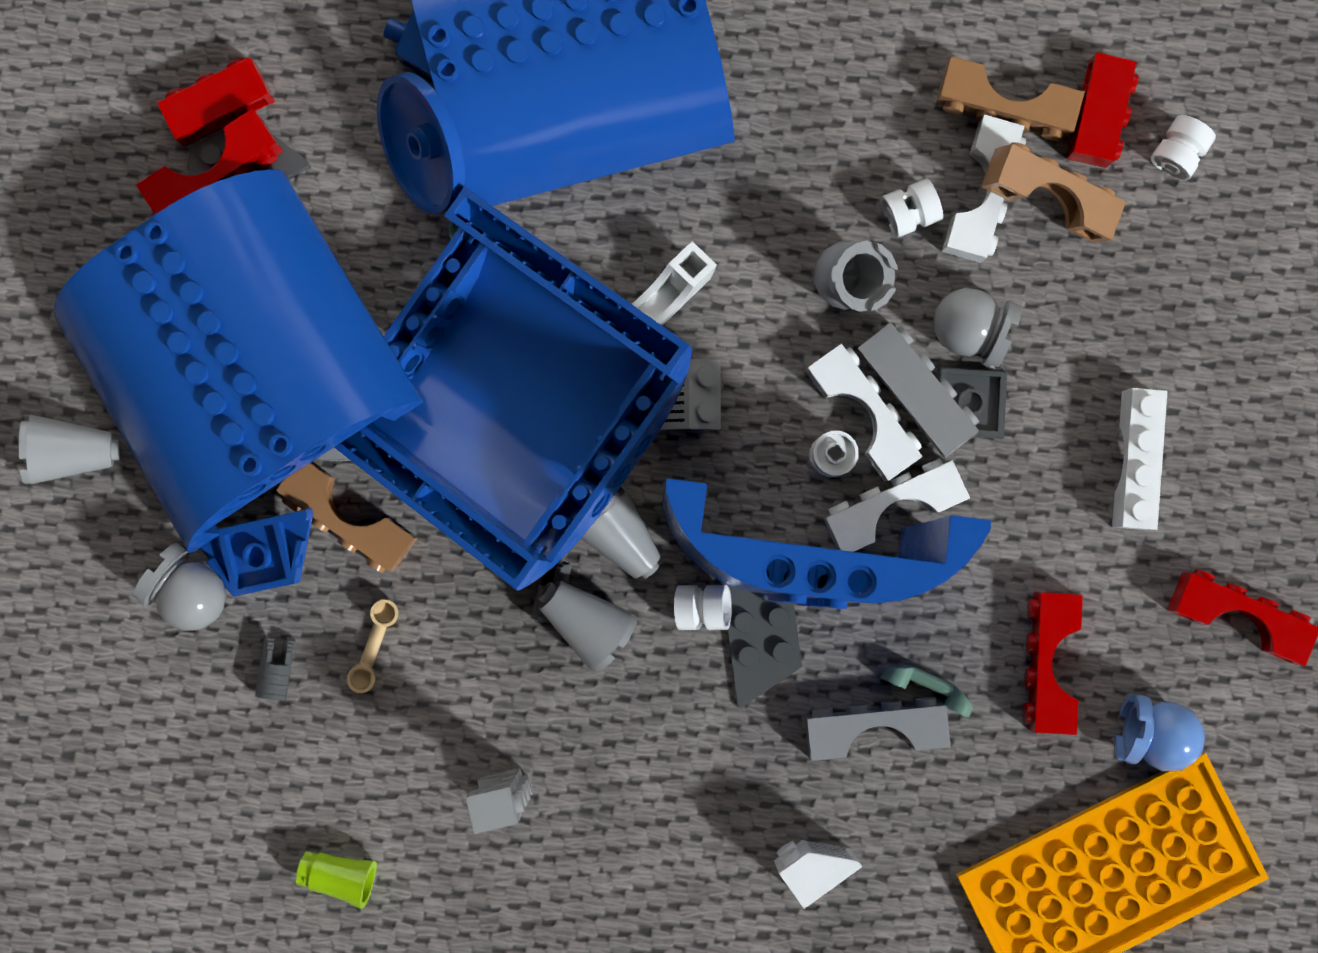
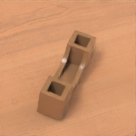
[936,56,1085,141]
[981,142,1126,243]
[276,462,418,573]

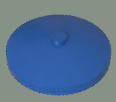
[377,72,465,214]

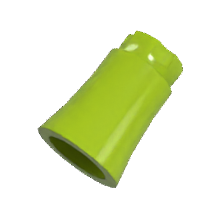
[296,851,377,909]

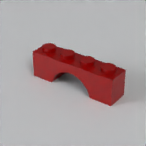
[135,108,283,215]
[1167,569,1318,666]
[1023,592,1083,735]

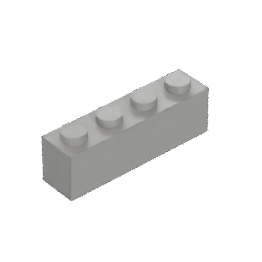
[858,322,979,459]

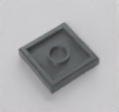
[937,366,1007,439]

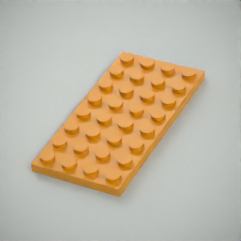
[956,752,1269,953]

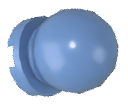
[1114,694,1206,771]

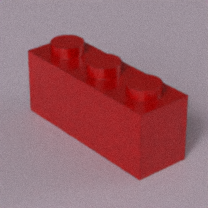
[1066,52,1139,168]
[157,57,275,147]

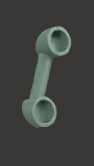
[880,665,973,718]

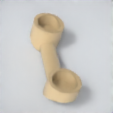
[347,599,399,693]

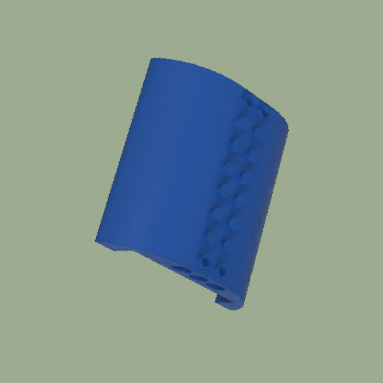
[412,0,735,206]
[54,170,423,553]
[334,186,692,590]
[662,479,991,609]

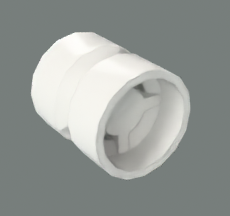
[1150,115,1216,181]
[881,178,943,238]
[809,431,859,477]
[674,585,732,630]

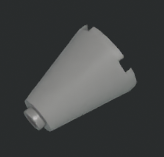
[19,414,121,484]
[581,484,661,579]
[537,580,637,672]

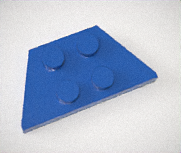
[200,508,313,597]

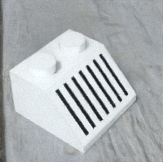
[774,840,862,909]

